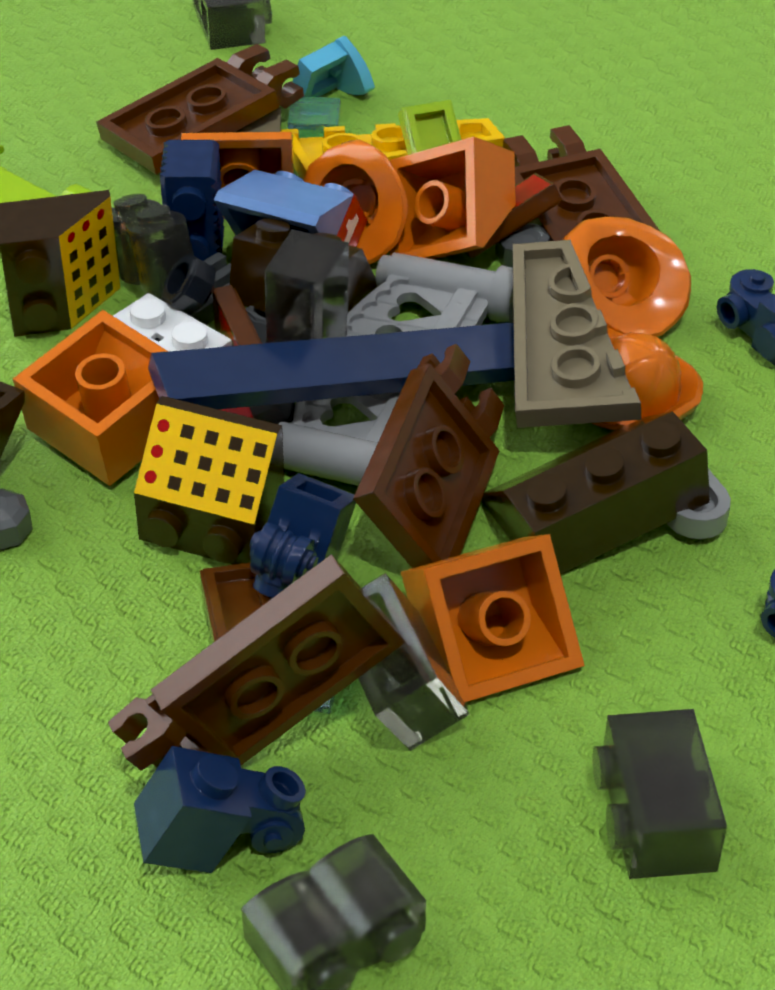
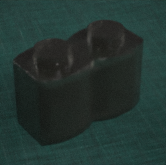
[112,194,195,298]
[241,834,426,990]

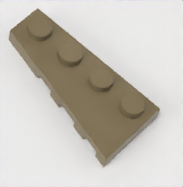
[513,240,642,428]

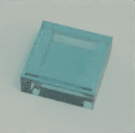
[288,97,341,138]

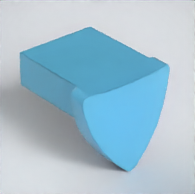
[292,36,375,106]

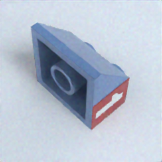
[214,169,367,247]

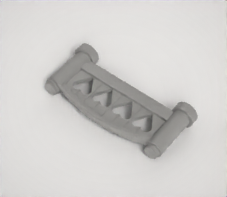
[279,252,514,486]

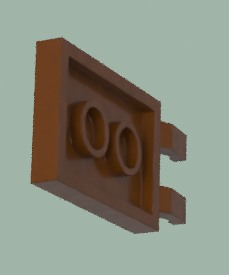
[96,44,304,175]
[503,125,661,241]
[353,344,504,568]
[108,554,406,771]

